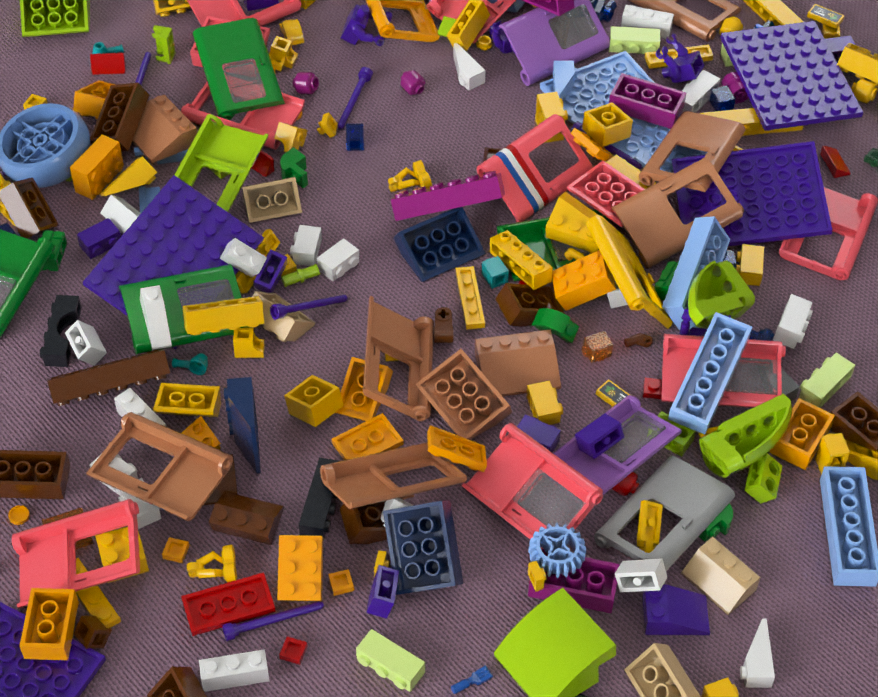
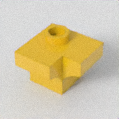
[269,36,298,71]
[274,122,308,152]
[233,328,265,358]

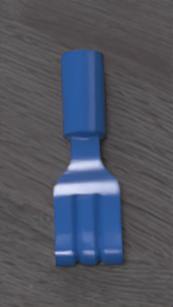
[451,666,493,694]

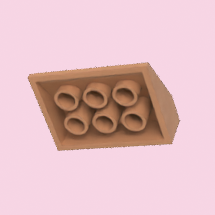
[132,95,197,163]
[475,330,561,396]
[415,349,512,440]

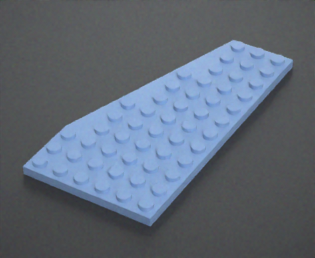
[540,51,707,173]

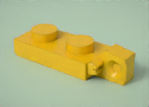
[637,500,663,553]

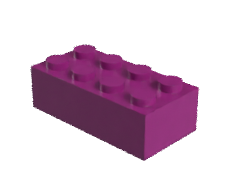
[609,73,687,129]
[528,548,620,614]

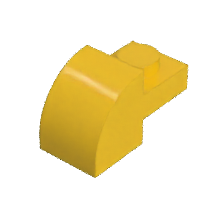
[279,19,304,46]

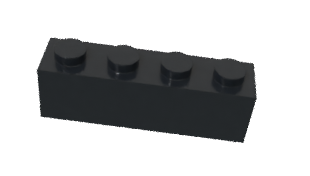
[299,457,339,538]

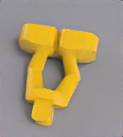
[388,160,432,192]
[187,544,237,583]

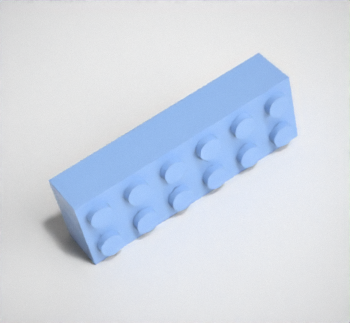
[662,216,730,330]
[668,312,752,435]
[820,466,878,587]

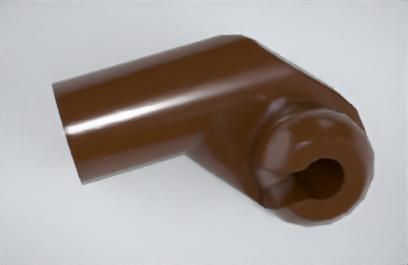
[624,333,653,348]

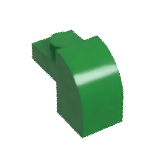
[280,148,308,188]
[532,308,580,343]
[699,503,733,542]

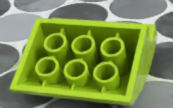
[20,0,90,37]
[494,588,616,697]

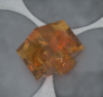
[582,331,613,363]

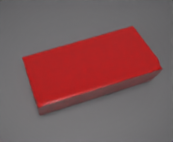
[90,53,126,75]
[820,146,851,178]
[252,150,275,177]

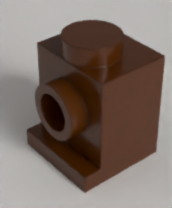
[73,615,112,649]

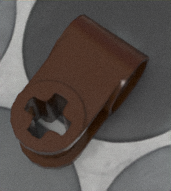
[434,307,453,343]

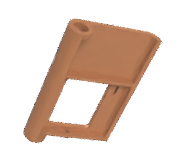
[86,412,233,521]

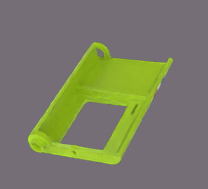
[174,114,268,212]

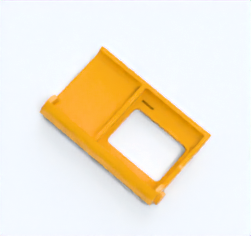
[366,0,440,42]

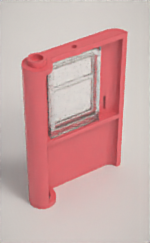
[661,334,786,408]
[462,423,603,549]

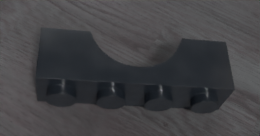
[40,295,82,367]

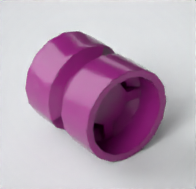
[721,72,749,104]

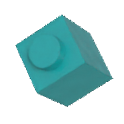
[481,256,509,289]

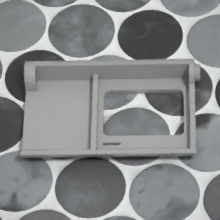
[594,456,735,571]

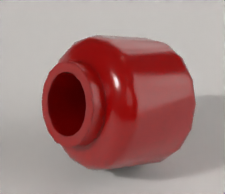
[612,472,639,496]

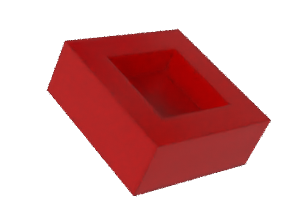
[643,377,662,399]
[279,636,308,665]

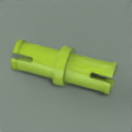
[281,264,320,287]

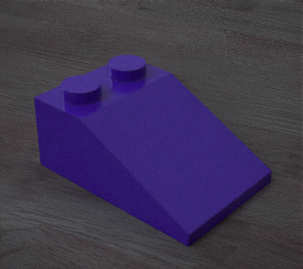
[642,584,710,635]

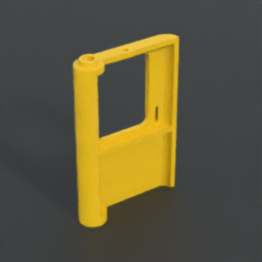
[586,215,672,329]

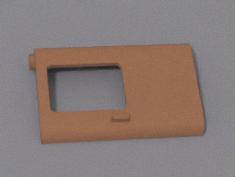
[628,0,741,42]
[639,111,746,192]
[611,157,744,268]
[363,296,434,421]
[320,442,467,509]

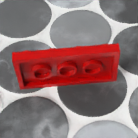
[181,572,276,636]

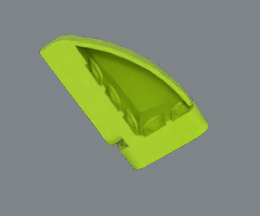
[688,261,755,329]
[699,394,792,478]

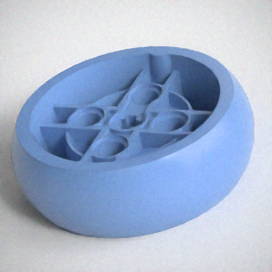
[0,103,90,188]

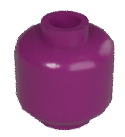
[400,70,425,95]
[293,72,319,94]

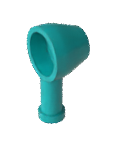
[92,42,124,54]
[172,353,208,375]

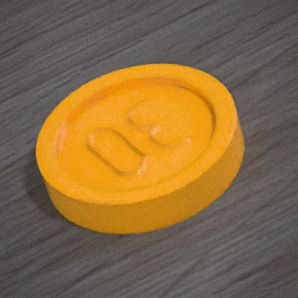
[8,505,30,525]

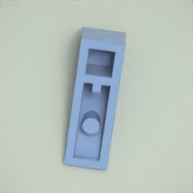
[553,61,578,100]

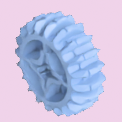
[528,523,586,579]

